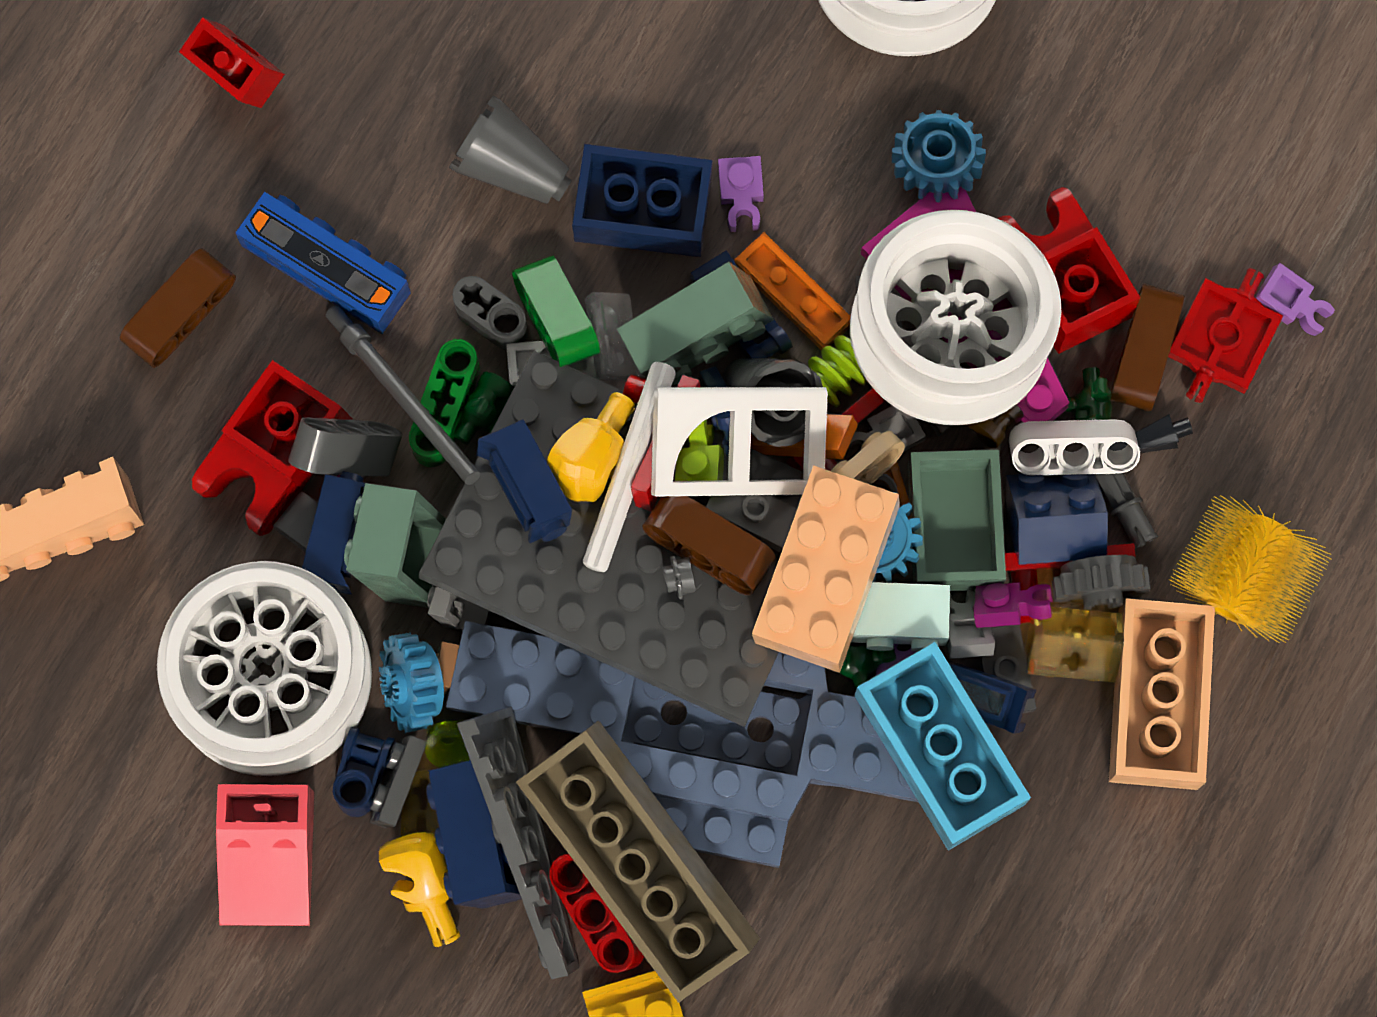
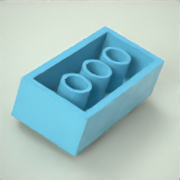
[855,642,1031,851]

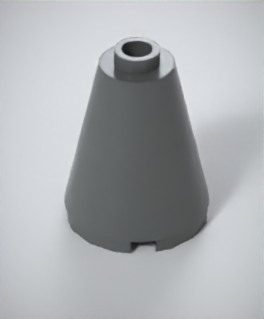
[449,95,572,204]
[722,358,823,447]

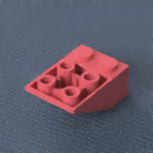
[216,784,314,926]

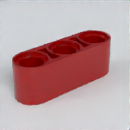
[549,854,644,973]

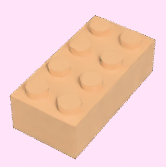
[752,465,900,673]
[1109,598,1215,790]

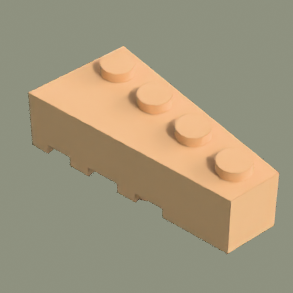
[0,457,144,582]

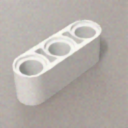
[1009,419,1140,475]

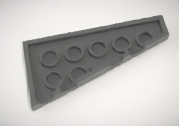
[457,707,580,979]

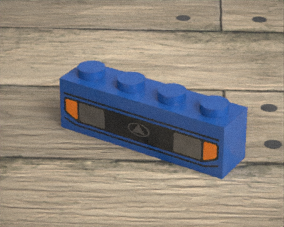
[236,192,411,334]

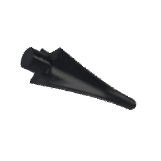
[1108,414,1193,454]

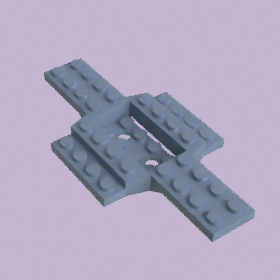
[446,621,989,868]

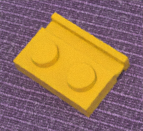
[582,971,683,1017]

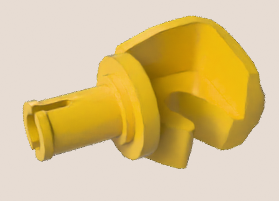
[547,392,635,502]
[379,832,461,947]

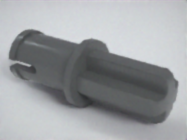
[1096,473,1158,549]

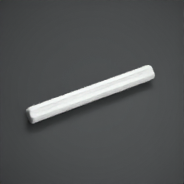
[583,362,676,572]

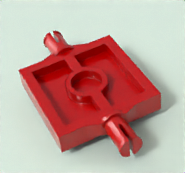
[1168,268,1283,403]

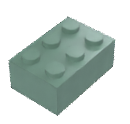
[617,262,774,385]
[907,450,1006,591]
[344,483,446,608]

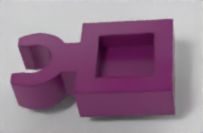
[974,582,1053,628]

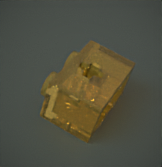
[1026,607,1124,682]

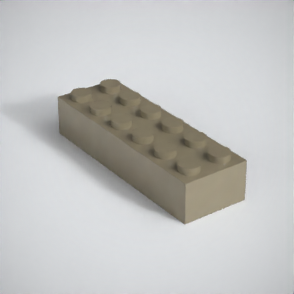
[516,720,760,1003]

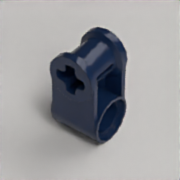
[332,727,396,817]

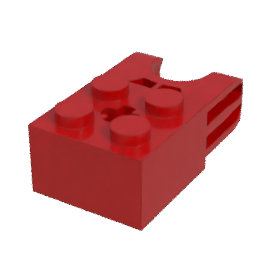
[997,187,1141,354]
[192,360,353,536]

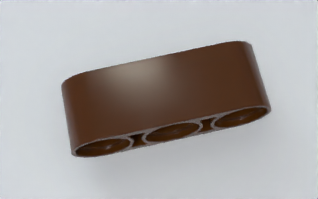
[120,248,236,368]
[1110,283,1185,412]
[642,496,776,595]

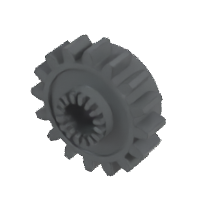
[1051,555,1151,611]

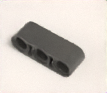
[288,417,403,476]

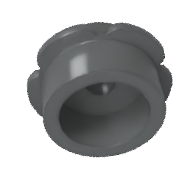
[663,555,696,599]

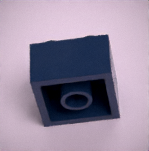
[1006,473,1108,565]

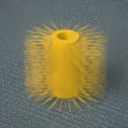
[1168,495,1332,643]

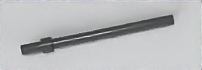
[326,306,480,485]

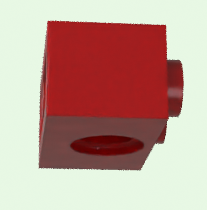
[179,17,285,108]

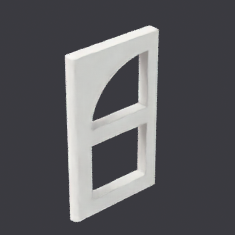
[651,387,828,496]

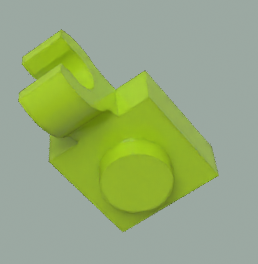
[675,419,724,481]

